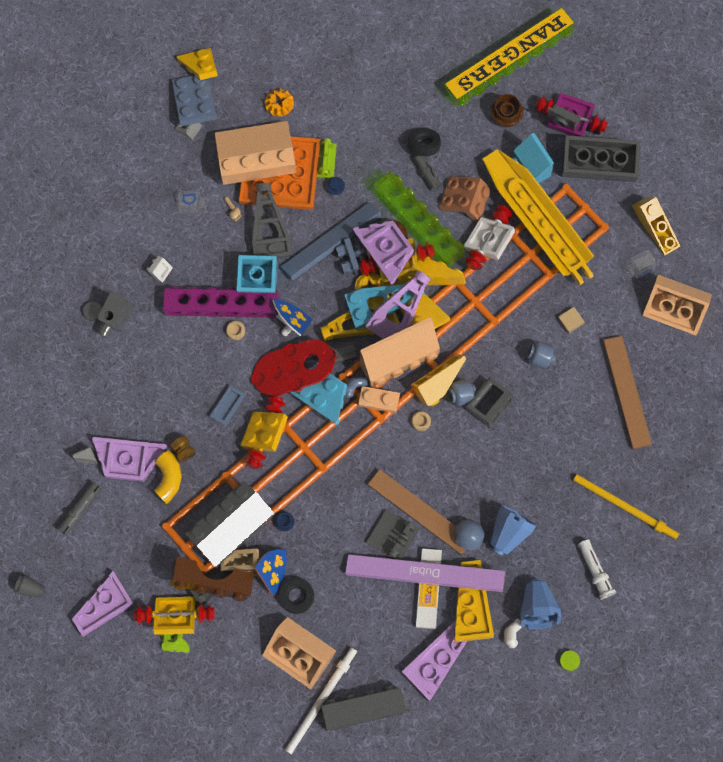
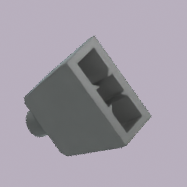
[97,292,135,338]

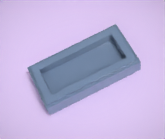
[209,385,246,427]

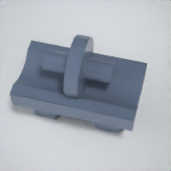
[336,238,368,275]

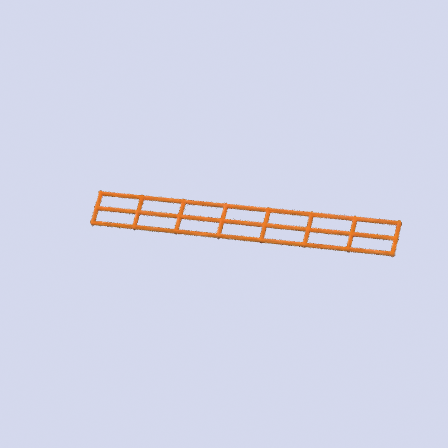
[162,184,609,575]

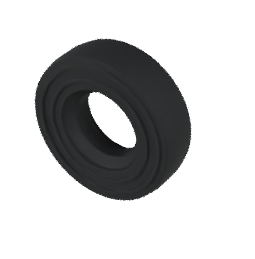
[408,128,441,156]
[279,578,314,614]

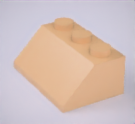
[642,275,712,335]
[262,617,336,689]

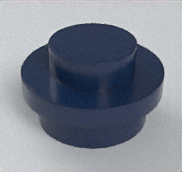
[326,177,345,195]
[275,512,294,532]

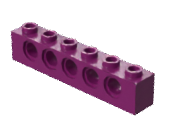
[163,286,279,318]

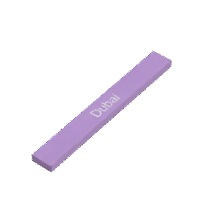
[345,555,505,592]

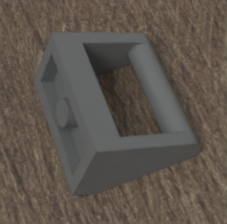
[465,377,514,429]

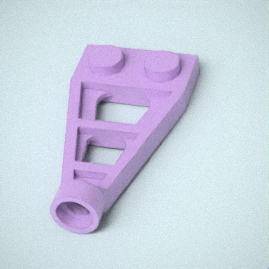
[364,270,431,339]

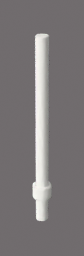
[285,648,357,754]

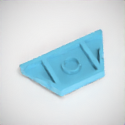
[290,364,347,426]

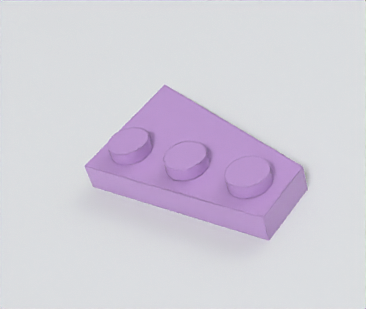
[72,571,134,637]

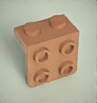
[439,176,491,221]

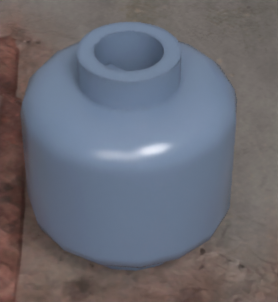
[526,341,556,369]
[446,379,476,407]

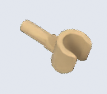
[224,197,242,222]

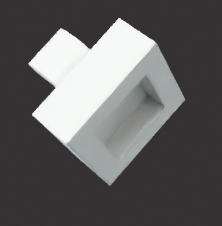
[147,256,172,283]

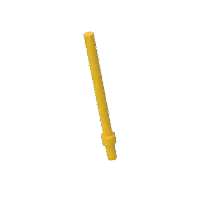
[573,474,680,540]

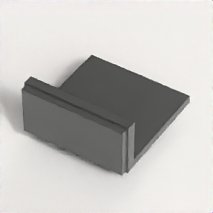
[548,104,581,131]

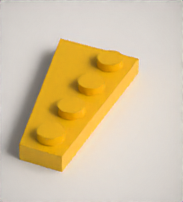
[384,276,451,329]
[454,560,494,643]

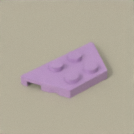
[353,221,414,285]
[92,437,167,482]

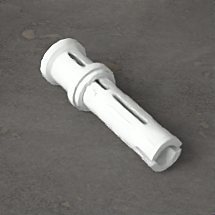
[578,539,616,600]

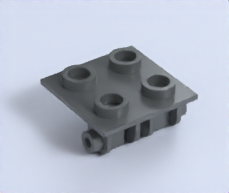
[366,510,420,560]

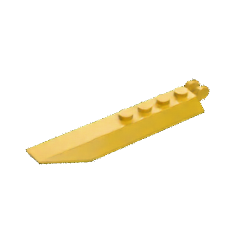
[482,149,594,285]

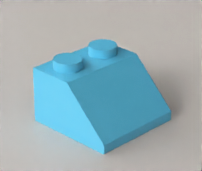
[512,133,554,183]
[237,255,278,293]

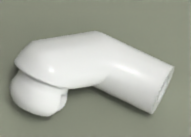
[504,618,522,649]

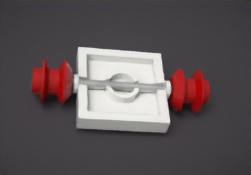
[464,205,515,270]

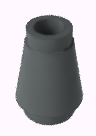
[14,575,45,598]

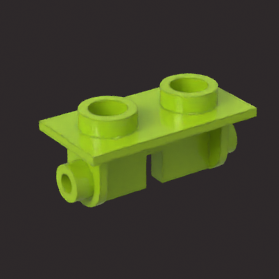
[317,139,337,178]

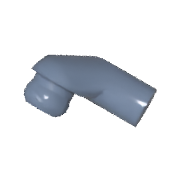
[344,377,367,398]

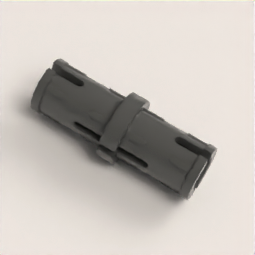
[414,156,442,191]

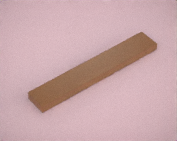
[603,336,652,450]
[368,469,466,555]

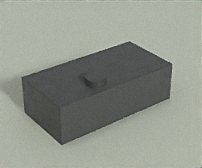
[562,136,641,182]

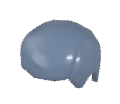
[454,520,484,551]

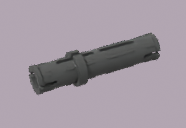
[57,481,102,536]

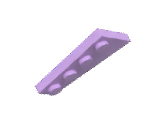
[402,621,467,702]

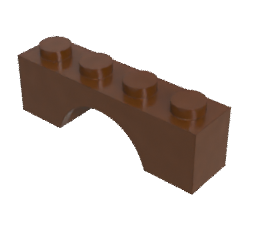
[169,557,254,601]

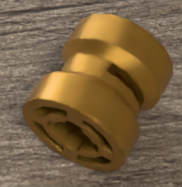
[170,436,197,462]

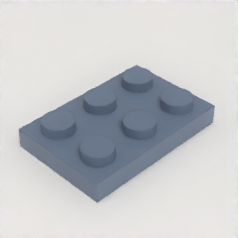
[172,75,217,126]

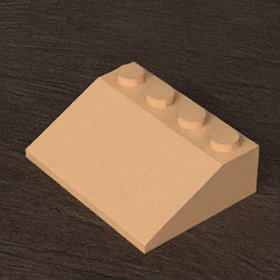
[215,121,297,185]
[360,317,440,387]

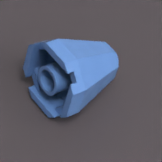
[491,505,537,555]
[520,579,562,629]

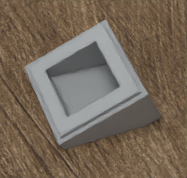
[174,121,202,140]
[72,447,98,464]

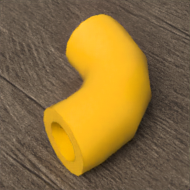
[154,450,182,505]

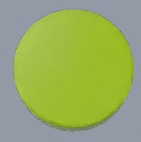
[560,650,580,671]

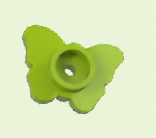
[159,634,190,653]

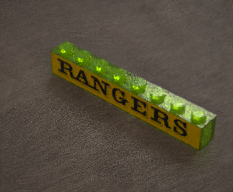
[443,7,575,107]

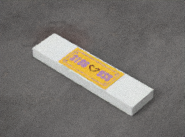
[416,549,442,629]

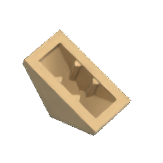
[221,549,259,572]

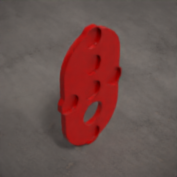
[251,339,337,396]

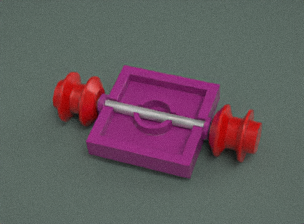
[535,93,608,137]

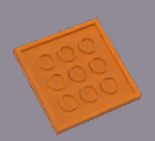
[239,136,321,210]

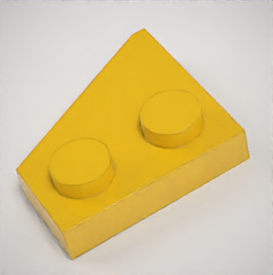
[177,48,218,80]

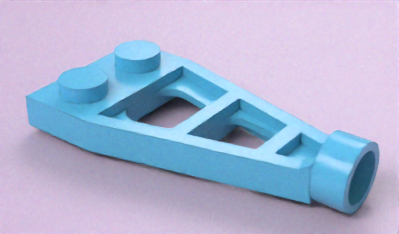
[345,280,425,330]

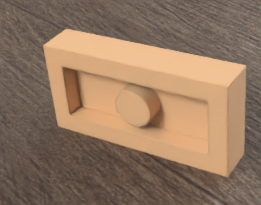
[358,386,400,413]

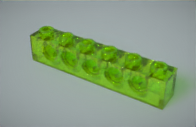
[373,171,465,268]

